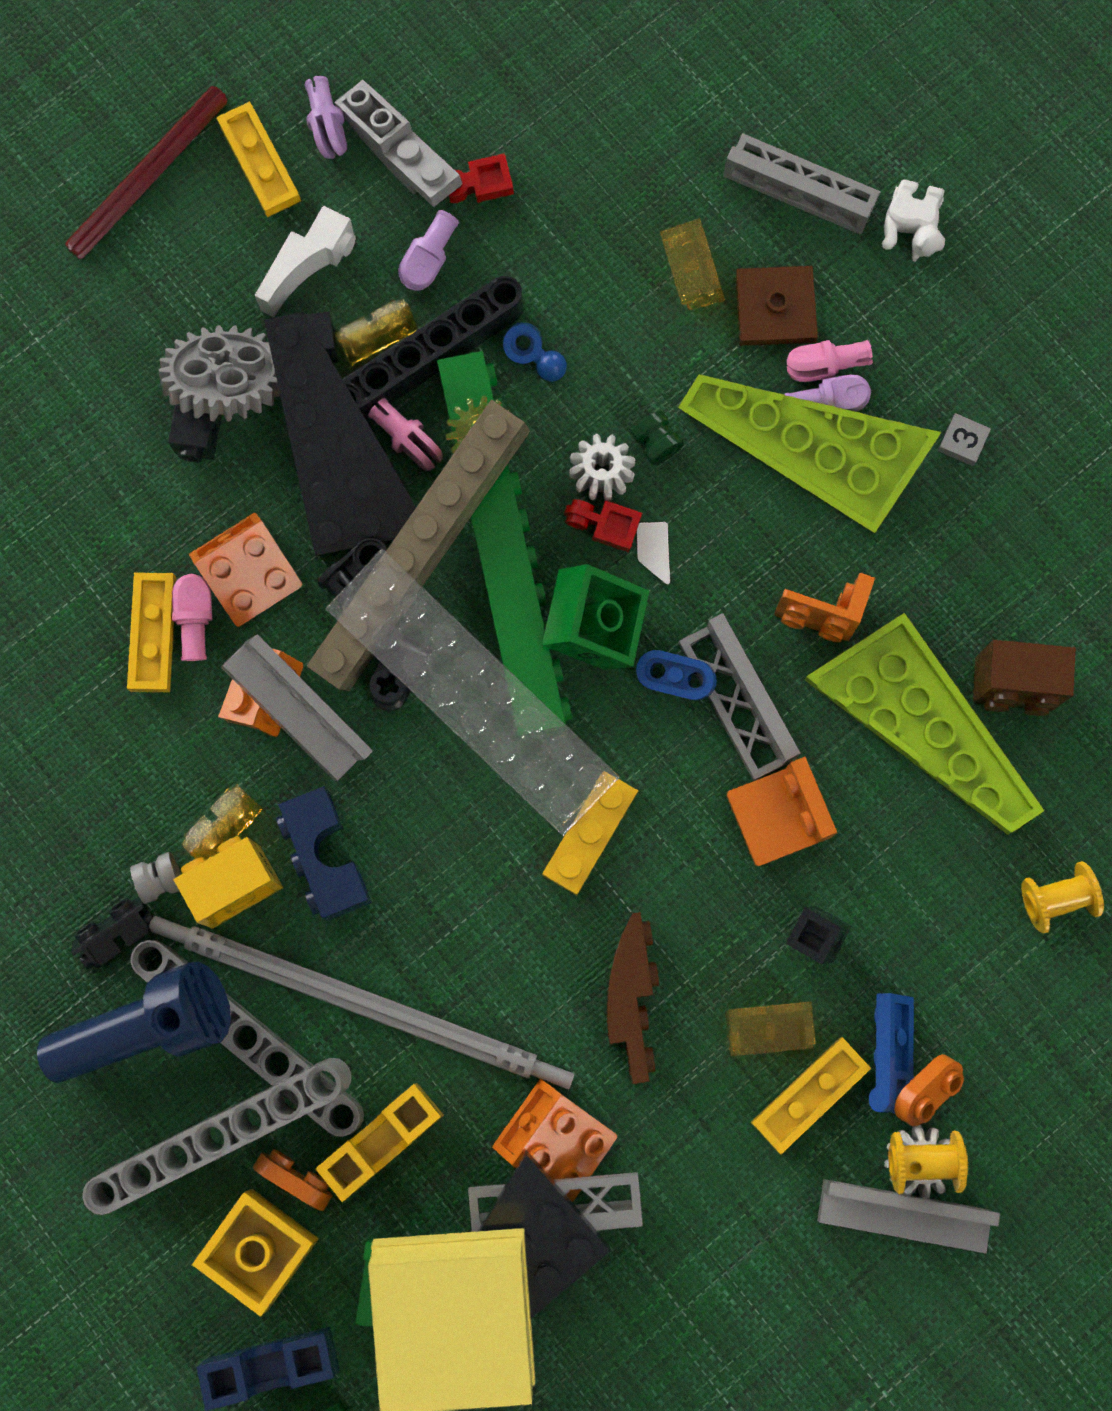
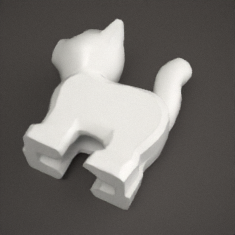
[882,180,945,262]

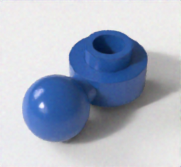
[503,323,567,382]

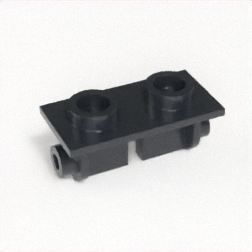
[71,896,154,970]

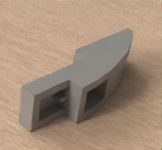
[334,80,462,207]

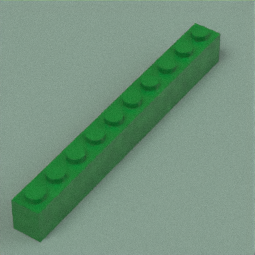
[437,351,572,742]

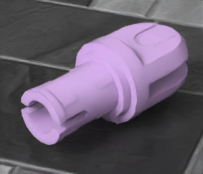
[305,76,347,159]
[398,210,459,291]
[785,375,871,412]

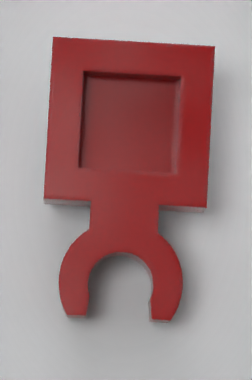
[449,153,514,203]

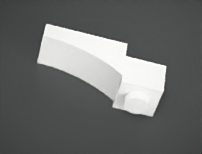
[255,206,356,317]

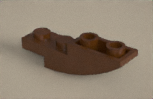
[607,912,659,1084]

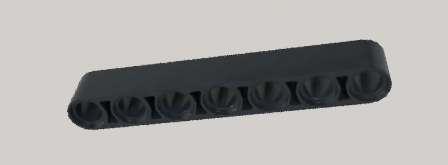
[343,276,523,420]

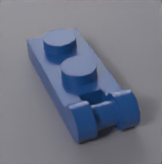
[869,993,914,1114]

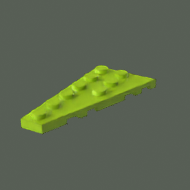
[678,374,942,533]
[804,613,1044,835]

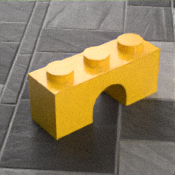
[315,1083,444,1202]

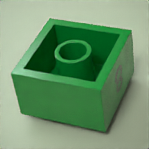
[542,564,649,670]

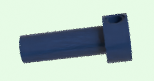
[37,962,231,1083]

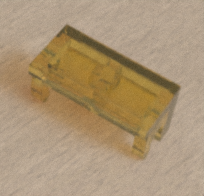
[660,218,725,310]
[725,1002,815,1056]

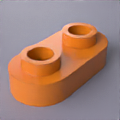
[895,1054,964,1127]
[252,1149,333,1211]

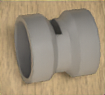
[130,852,181,904]

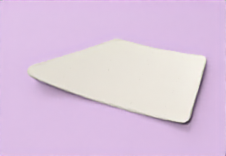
[637,522,670,584]

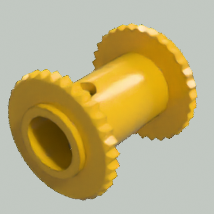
[1021,861,1104,934]
[888,1131,968,1194]

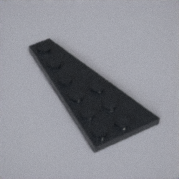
[264,312,416,556]
[478,1150,610,1318]

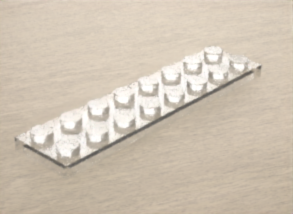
[325,549,620,836]

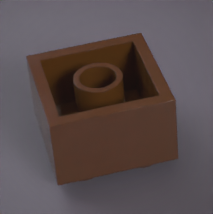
[973,640,1076,716]

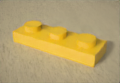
[216,102,301,217]
[127,573,177,692]
[542,770,638,896]
[751,1037,871,1155]

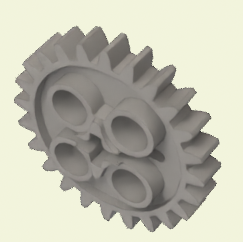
[159,325,280,421]

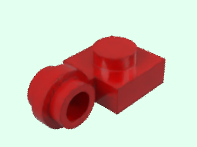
[564,499,642,553]

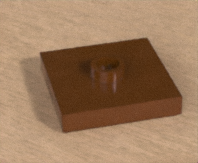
[735,266,818,346]

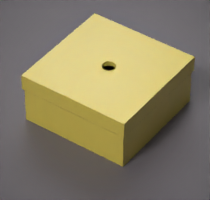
[368,1228,535,1411]

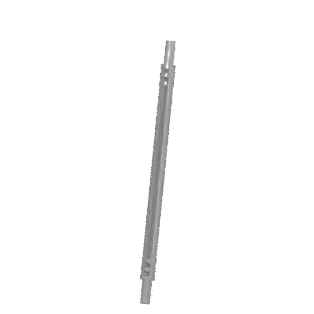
[149,916,575,1089]

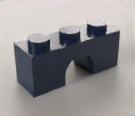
[276,786,372,921]
[196,1327,340,1411]

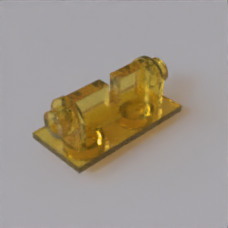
[335,299,418,365]
[181,784,263,860]

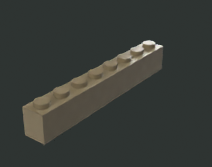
[307,399,530,691]

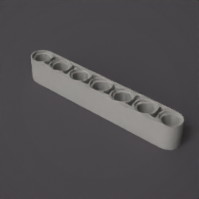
[131,940,364,1137]
[82,1058,352,1215]

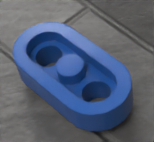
[636,650,717,701]

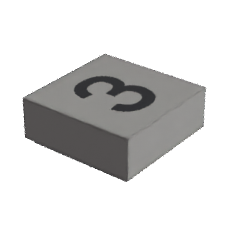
[938,413,991,466]

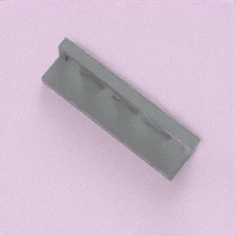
[723,133,881,235]
[678,613,800,781]
[221,634,373,781]
[468,1172,643,1232]
[817,1179,1000,1253]

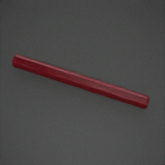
[65,86,228,259]

